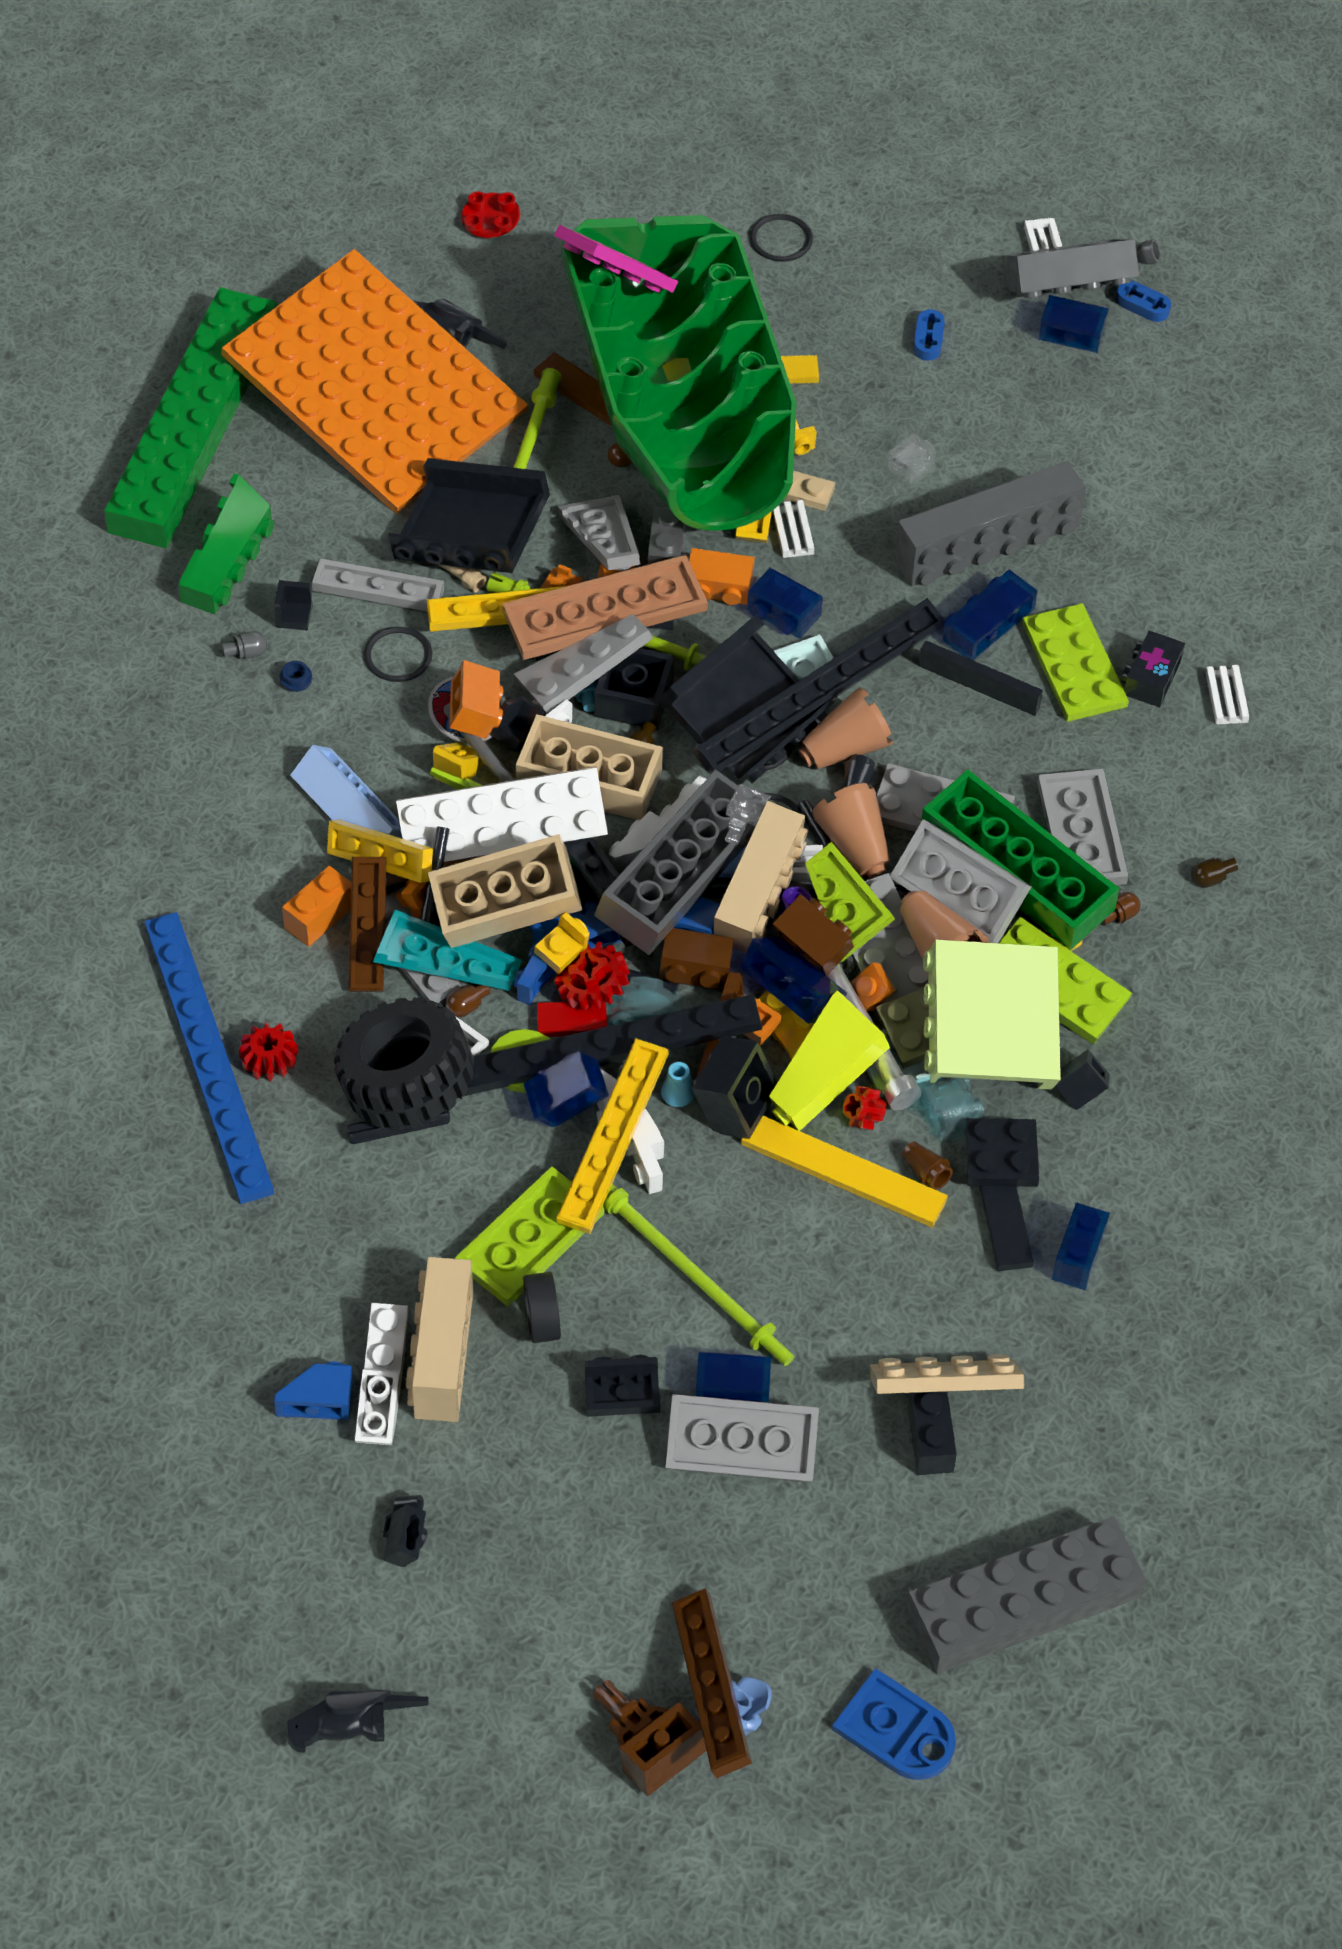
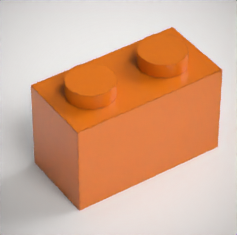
[689,548,755,605]
[450,660,503,739]
[282,865,351,947]

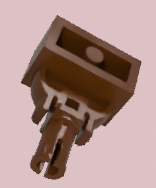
[593,1680,706,1797]

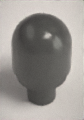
[221,631,267,659]

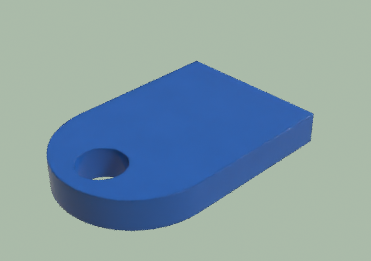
[832,1668,956,1780]

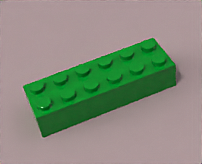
[921,769,1119,951]

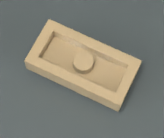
[784,471,835,511]

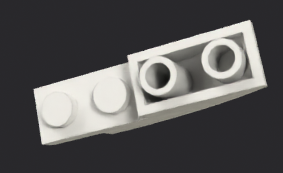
[608,775,707,873]
[585,1066,664,1194]
[355,1303,409,1445]

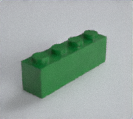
[178,473,274,615]

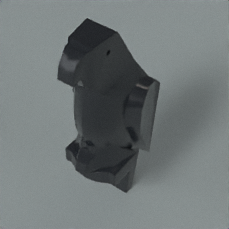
[413,299,507,349]
[287,1691,429,1753]

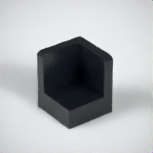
[274,580,313,631]
[490,696,546,752]
[1055,1049,1110,1110]

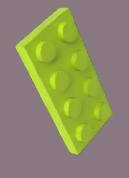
[1022,603,1129,722]
[999,917,1132,1045]
[455,1167,604,1307]

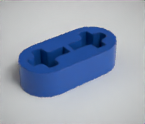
[1116,281,1171,322]
[914,309,945,361]

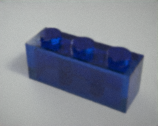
[943,569,1038,660]
[739,937,847,1024]

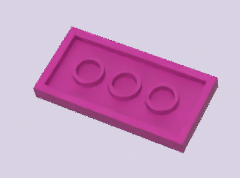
[554,224,678,293]

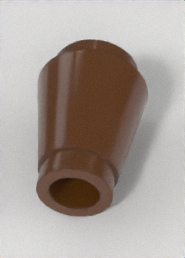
[902,1141,953,1190]

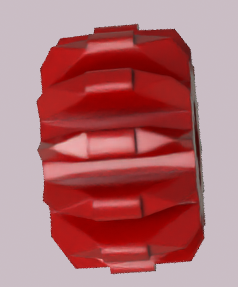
[239,1021,298,1082]

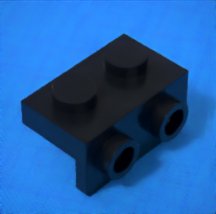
[585,1355,661,1417]

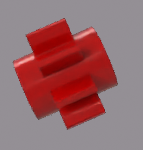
[843,1086,886,1130]

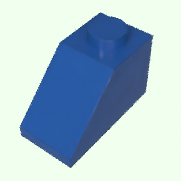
[274,1361,353,1420]

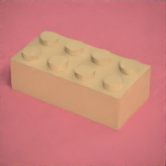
[516,714,663,820]
[713,801,808,955]
[428,834,582,948]
[406,1257,473,1422]

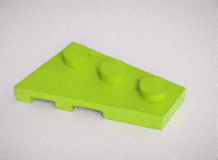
[805,842,895,962]

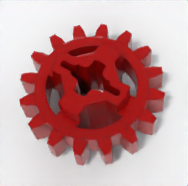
[554,942,630,1011]

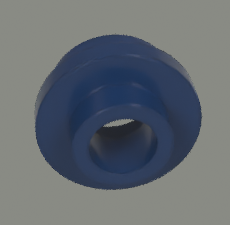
[280,661,312,692]

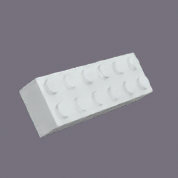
[396,767,608,862]

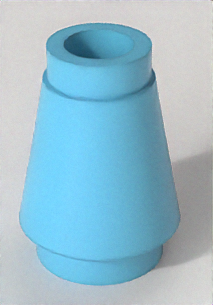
[661,1062,695,1107]

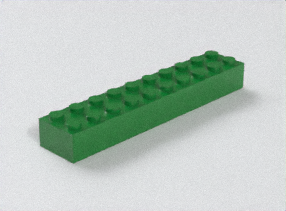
[104,287,277,549]

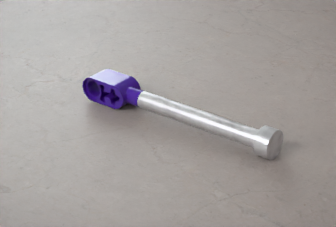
[778,887,922,1110]

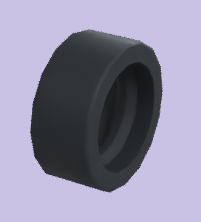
[523,1272,561,1343]

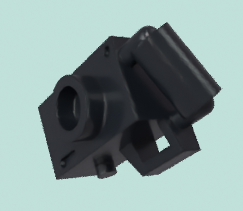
[383,1495,427,1567]

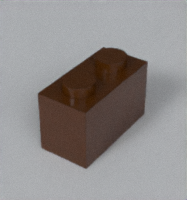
[773,894,854,977]
[658,928,734,990]

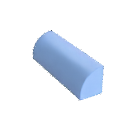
[290,745,403,839]

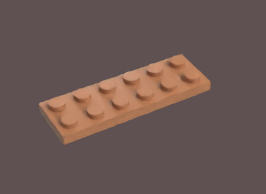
[503,555,708,660]

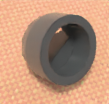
[1137,239,1161,264]

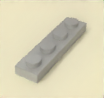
[312,559,444,612]

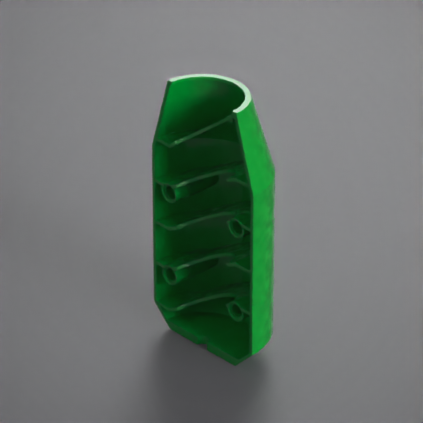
[561,215,797,531]

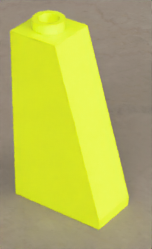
[769,990,890,1131]

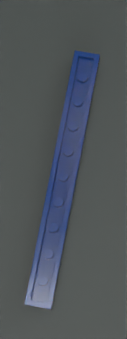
[145,912,274,1204]

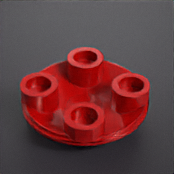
[461,191,520,238]

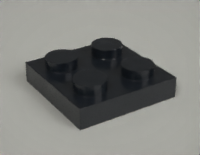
[965,1118,1039,1187]

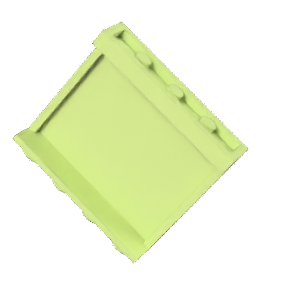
[923,940,1061,1090]

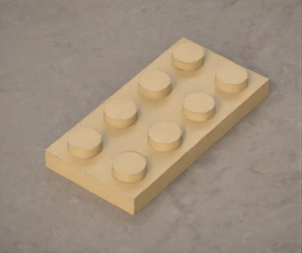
[870,1354,1024,1394]

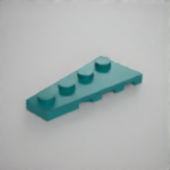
[373,909,522,991]

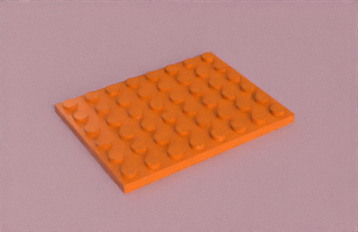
[221,249,528,514]

